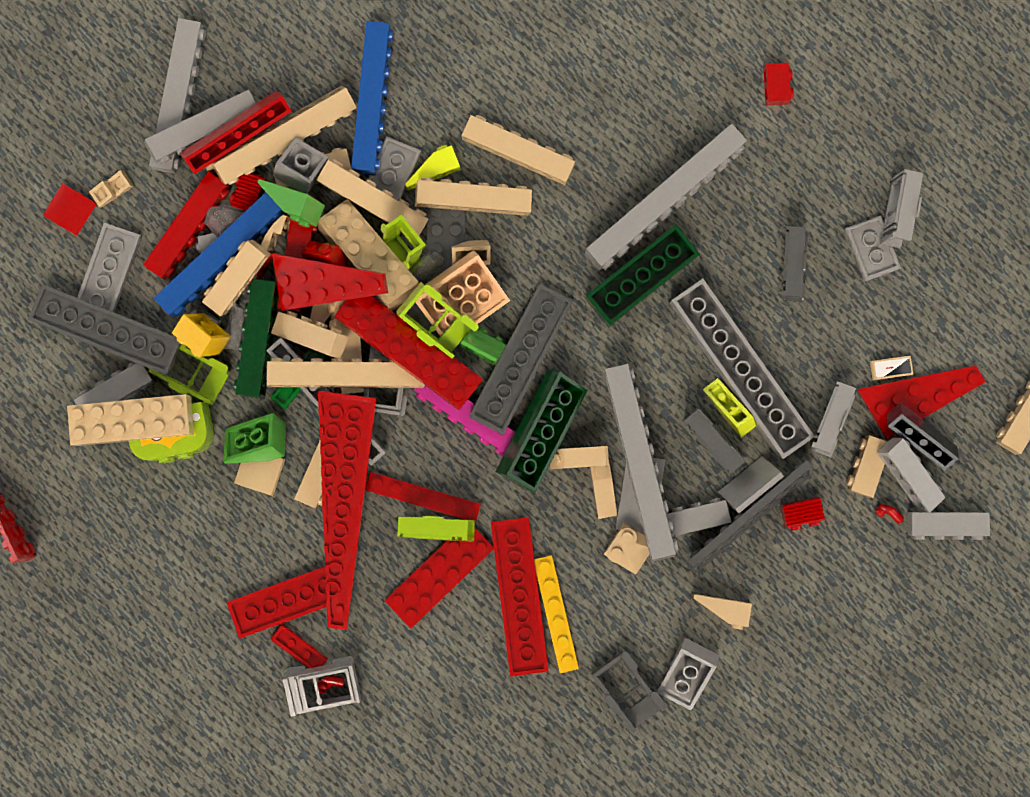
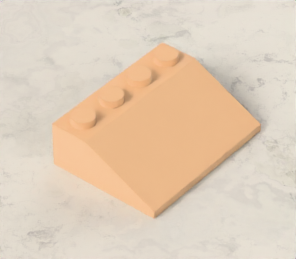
[416,250,510,336]

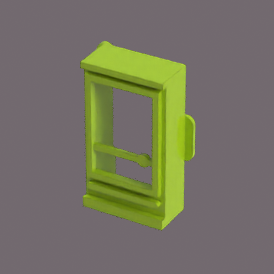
[381,214,426,271]
[396,282,479,358]
[148,344,231,405]
[397,516,475,542]

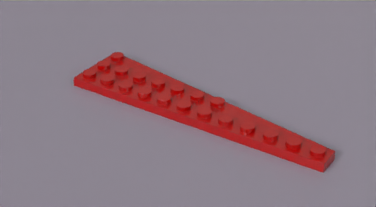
[318,391,377,630]

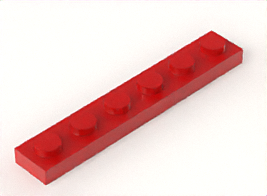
[365,472,481,522]

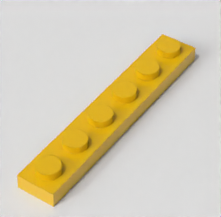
[534,555,579,673]

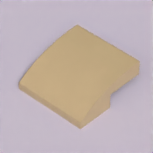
[261,215,290,252]
[234,458,285,496]

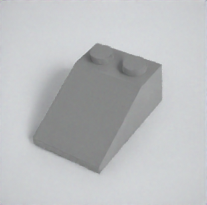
[657,638,720,710]

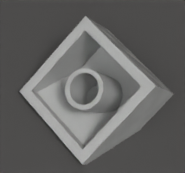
[273,137,329,194]

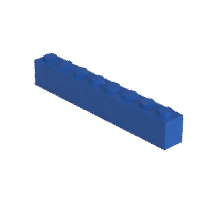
[351,21,393,176]
[153,193,285,317]

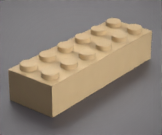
[318,199,419,311]
[67,394,194,446]

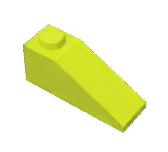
[405,145,460,191]
[703,378,756,438]

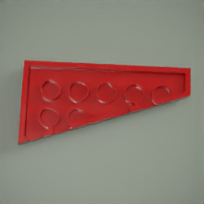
[272,253,389,311]
[857,366,986,439]
[0,493,36,563]

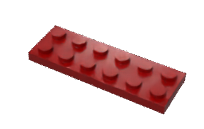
[385,528,494,629]
[226,566,327,639]

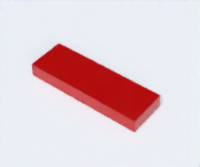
[270,623,328,669]

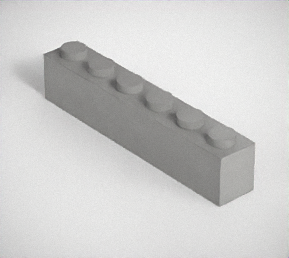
[144,90,256,164]

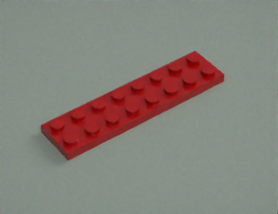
[334,296,483,411]
[491,517,549,677]

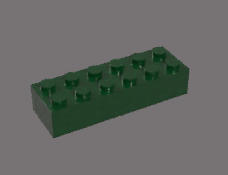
[585,225,700,328]
[233,279,279,400]
[495,370,588,493]

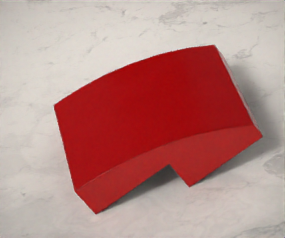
[42,183,96,236]

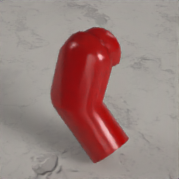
[875,504,904,524]
[317,675,345,694]

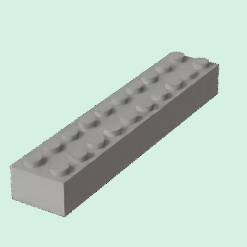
[584,124,747,271]
[669,279,815,459]
[605,364,678,562]

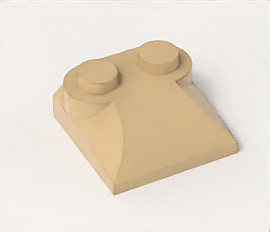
[604,522,649,574]

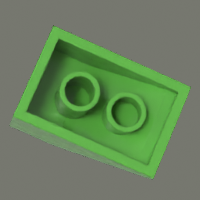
[258,179,325,228]
[461,327,507,366]
[223,413,286,464]

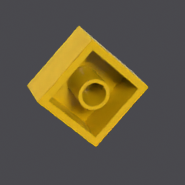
[172,313,231,357]

